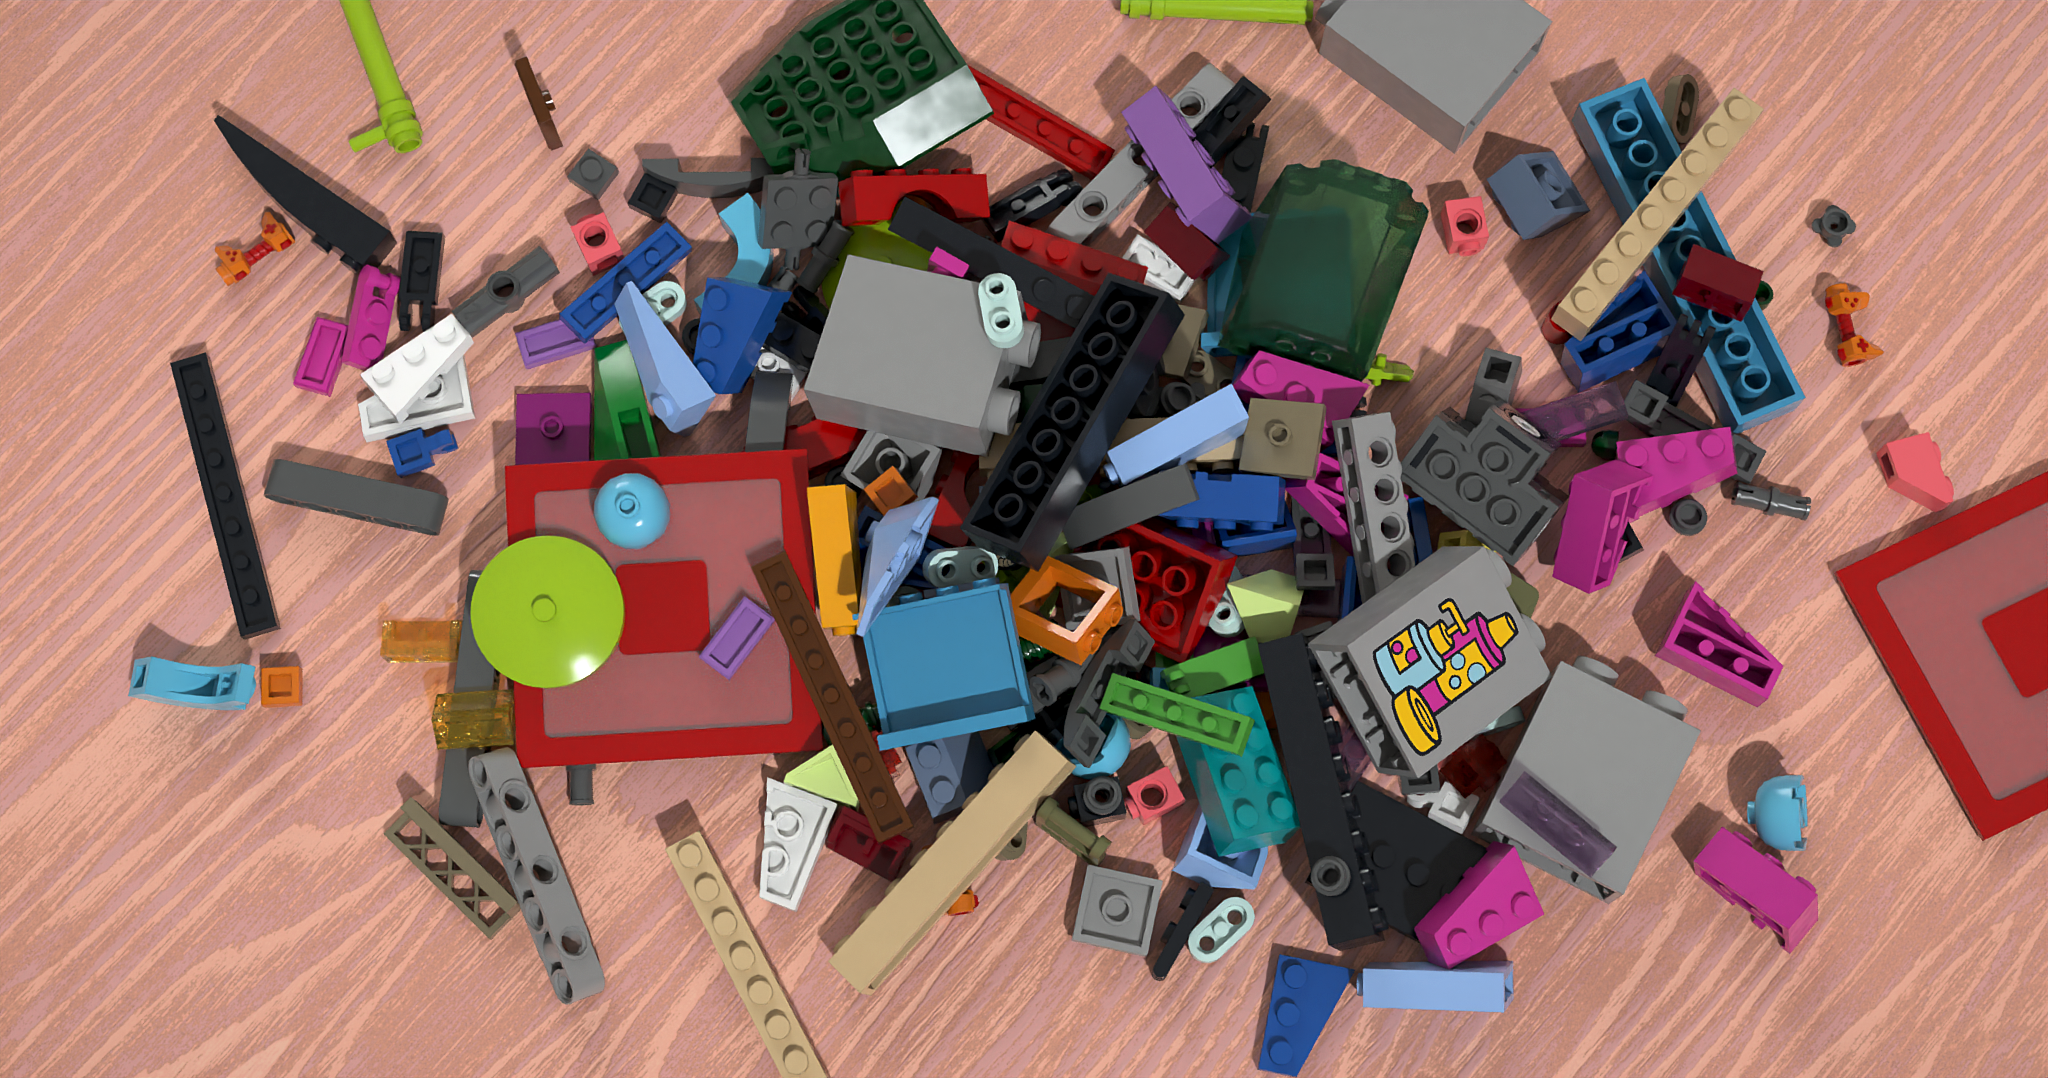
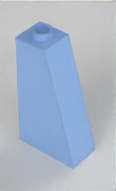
[1103,384,1249,488]
[1357,961,1514,1013]

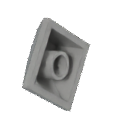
[840,430,942,503]

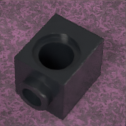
[1067,776,1126,827]

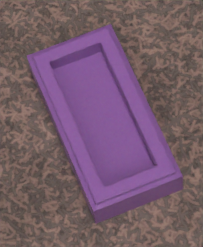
[515,319,597,370]
[699,596,775,681]

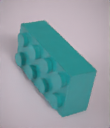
[1176,686,1301,857]

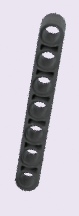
[439,570,501,828]

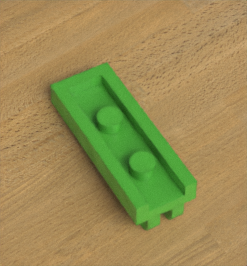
[1160,636,1265,698]

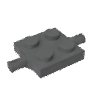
[758,149,838,271]

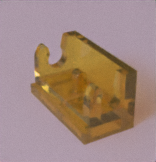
[380,620,463,663]
[431,689,516,750]

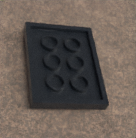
[1305,781,1488,943]

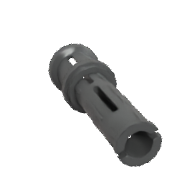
[1029,625,1122,706]

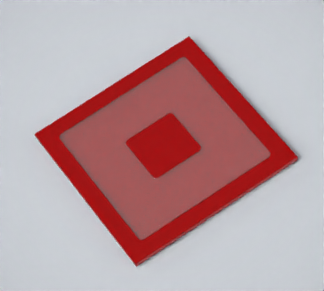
[505,449,823,768]
[1834,471,2048,841]

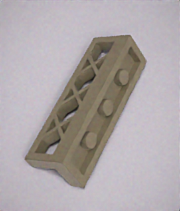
[384,797,521,940]

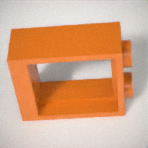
[1010,556,1123,665]

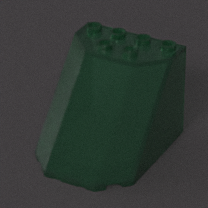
[1217,159,1429,382]

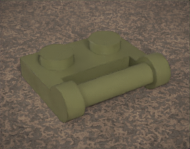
[1035,796,1112,866]

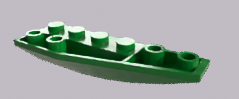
[594,340,662,461]

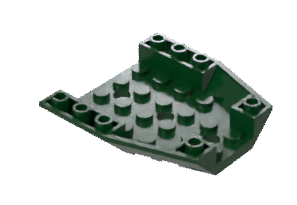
[726,0,994,187]

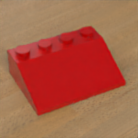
[1001,221,1148,342]
[1055,517,1238,663]

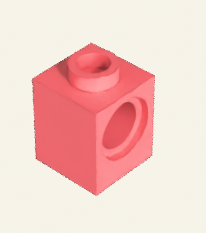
[1440,196,1489,256]
[570,212,625,276]
[1123,766,1185,825]

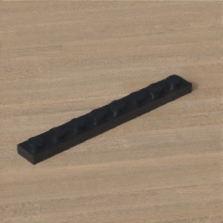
[170,352,281,640]

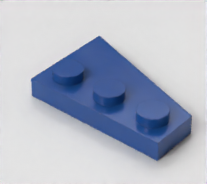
[1257,954,1355,1078]

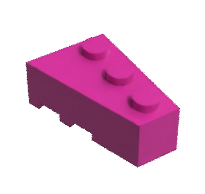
[1232,350,1370,453]
[1616,427,1738,524]
[1285,453,1409,556]
[1552,459,1654,594]
[1655,581,1783,707]
[1693,827,1818,954]
[1414,841,1544,969]

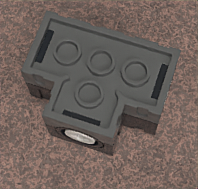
[1401,399,1569,566]

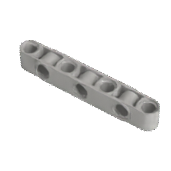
[1045,63,1236,247]
[468,747,605,1005]

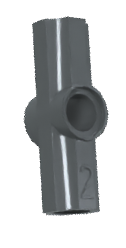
[452,246,560,338]

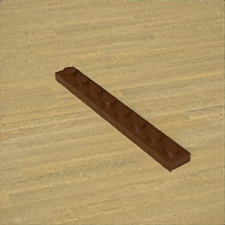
[751,551,914,844]

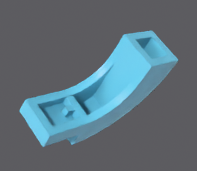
[694,193,774,315]
[128,656,256,710]

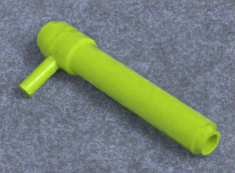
[339,0,423,153]
[1120,0,1314,25]

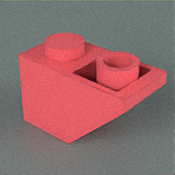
[1876,432,1954,512]

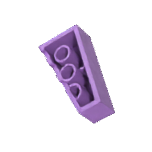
[1121,86,1253,244]

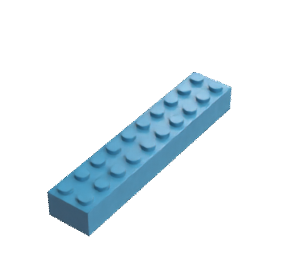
[1571,78,1806,434]

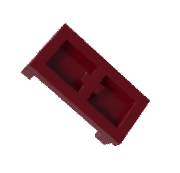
[1144,202,1230,281]
[1672,244,1764,322]
[826,806,913,882]

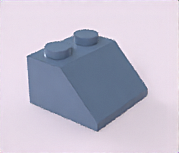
[1487,151,1590,240]
[905,731,994,825]

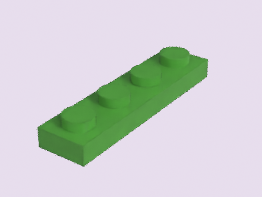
[1099,673,1255,757]

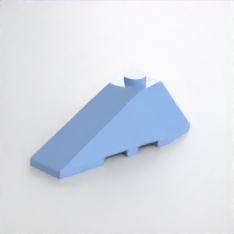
[614,281,716,437]
[856,497,939,637]
[1172,803,1268,890]

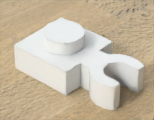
[1407,781,1480,835]

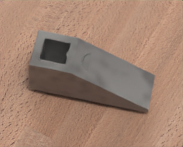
[1465,348,1522,426]

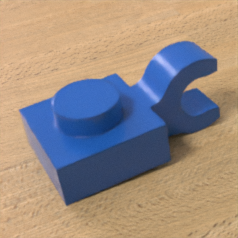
[386,428,459,478]

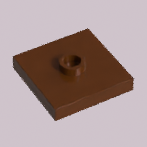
[514,56,563,151]

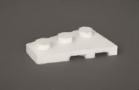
[358,355,475,442]
[759,777,839,912]

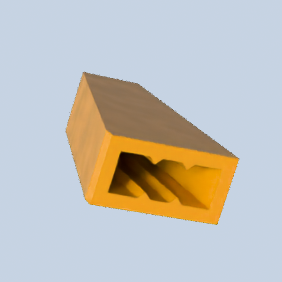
[807,484,862,636]

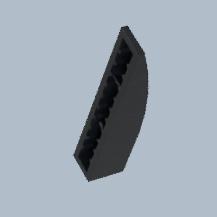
[214,115,397,274]
[888,197,1094,329]

